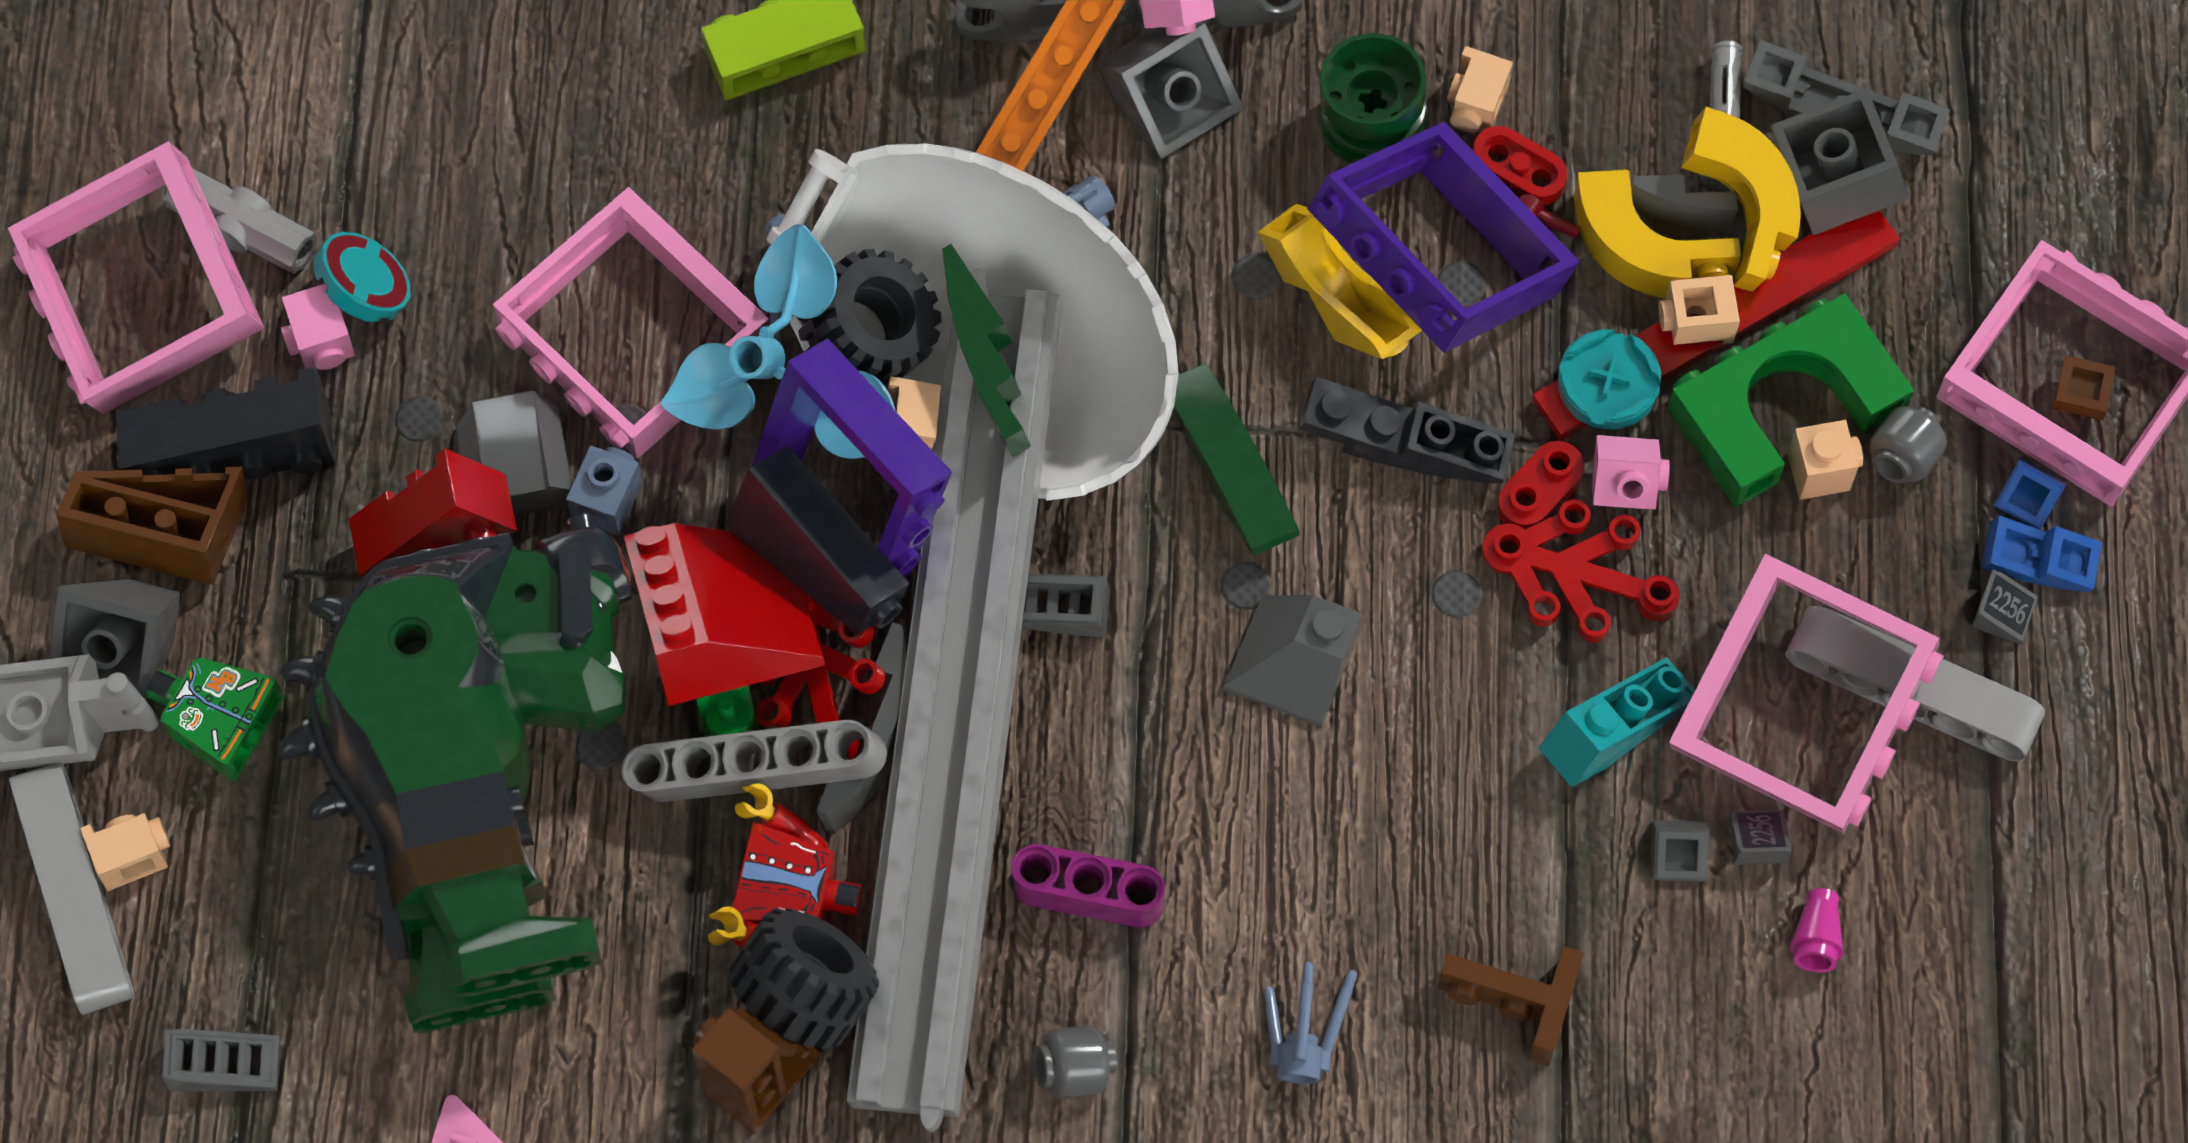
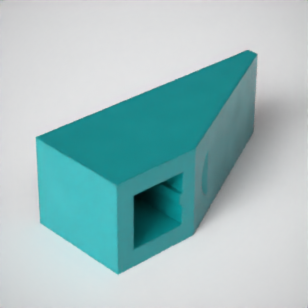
[1538,657,1695,787]

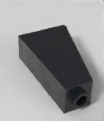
[725,446,909,635]

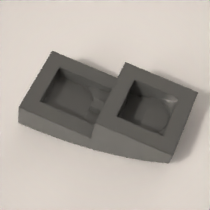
[1631,174,1738,232]

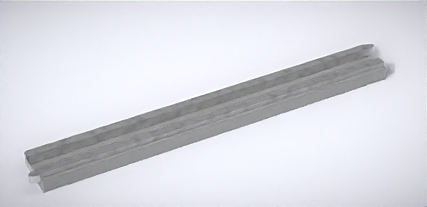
[847,268,1063,1132]

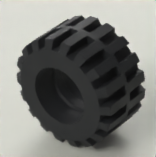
[797,249,942,387]
[728,908,879,1049]

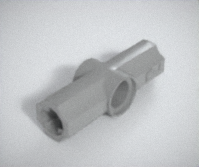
[163,168,317,274]

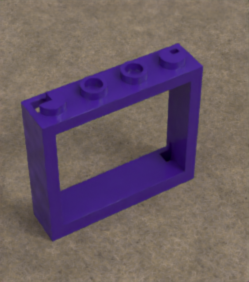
[1307,122,1580,353]
[751,339,952,589]

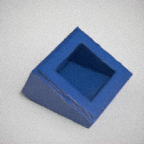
[1994,458,2067,530]

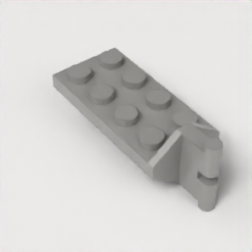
[0,654,159,771]

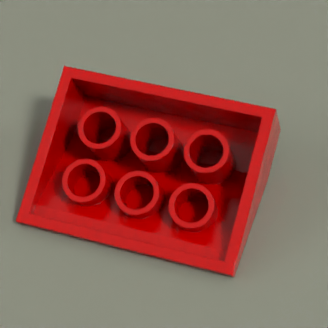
[623,523,825,706]

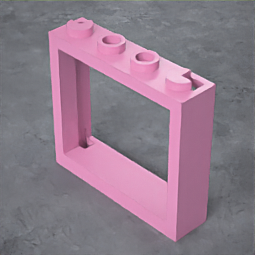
[8,141,264,415]
[493,187,770,459]
[1936,240,2188,507]
[1669,554,1944,834]

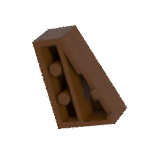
[56,467,249,585]
[692,1008,824,1134]

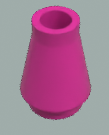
[1790,888,1844,973]

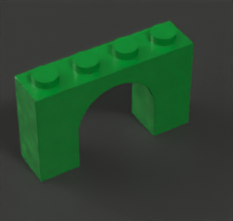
[1667,293,1914,508]

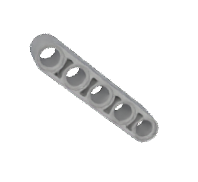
[1785,606,2045,762]
[621,720,887,802]
[9,762,135,1015]

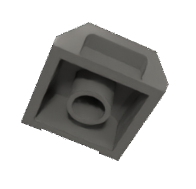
[457,391,573,516]

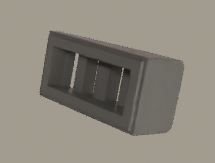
[1022,574,1110,637]
[162,1029,281,1091]

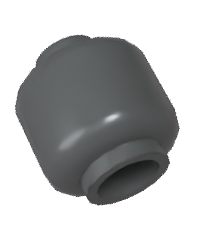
[1869,406,1947,484]
[1033,1025,1117,1100]

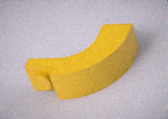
[1681,107,1801,292]
[1573,170,1741,298]

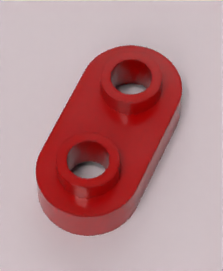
[1473,126,1568,205]
[1497,441,1584,529]

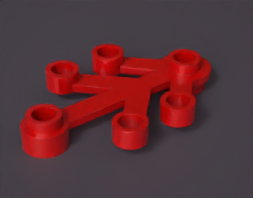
[1482,499,1680,643]
[755,590,885,760]

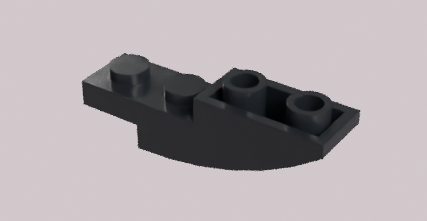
[1299,376,1516,484]

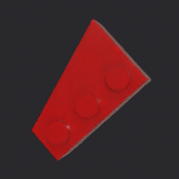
[349,449,517,577]

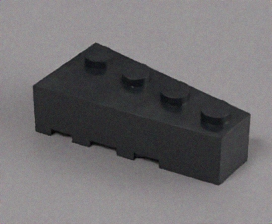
[116,367,335,480]

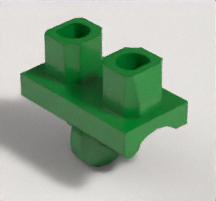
[696,686,758,737]

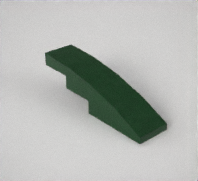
[942,244,1031,457]
[1172,363,1300,556]

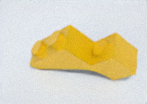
[1257,204,1422,360]

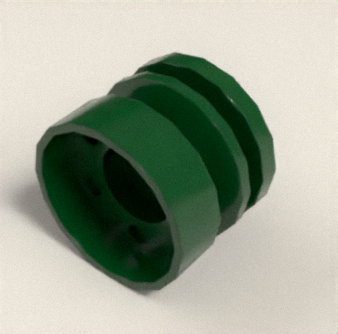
[1319,33,1427,164]

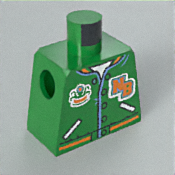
[146,657,285,783]

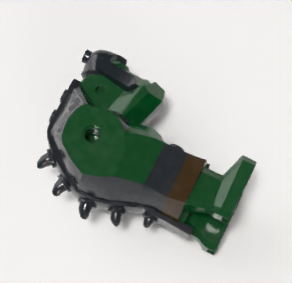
[277,514,632,1033]

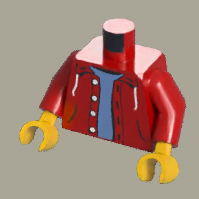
[708,783,862,947]

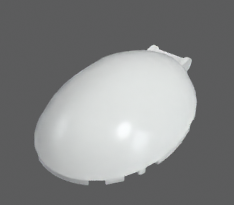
[766,144,1179,501]

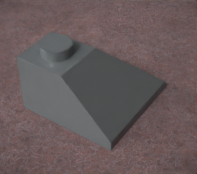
[1097,21,1244,159]
[49,579,180,705]
[1223,595,1362,727]

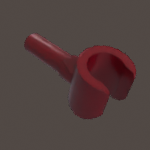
[1519,194,1580,238]

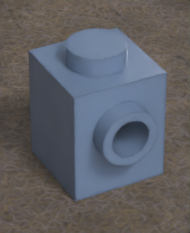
[566,445,643,536]

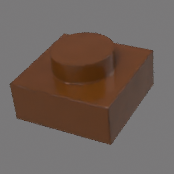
[2052,355,2116,421]

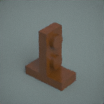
[1437,946,1584,1067]

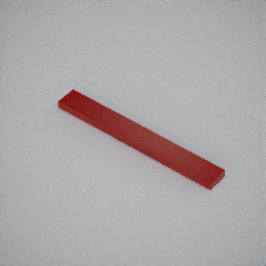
[1531,210,1900,441]

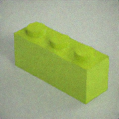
[701,0,866,101]

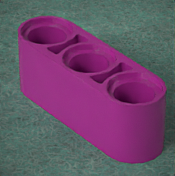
[1012,844,1165,927]

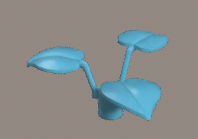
[660,224,895,459]

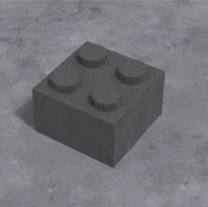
[1771,88,1910,235]

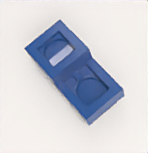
[1981,516,2102,592]

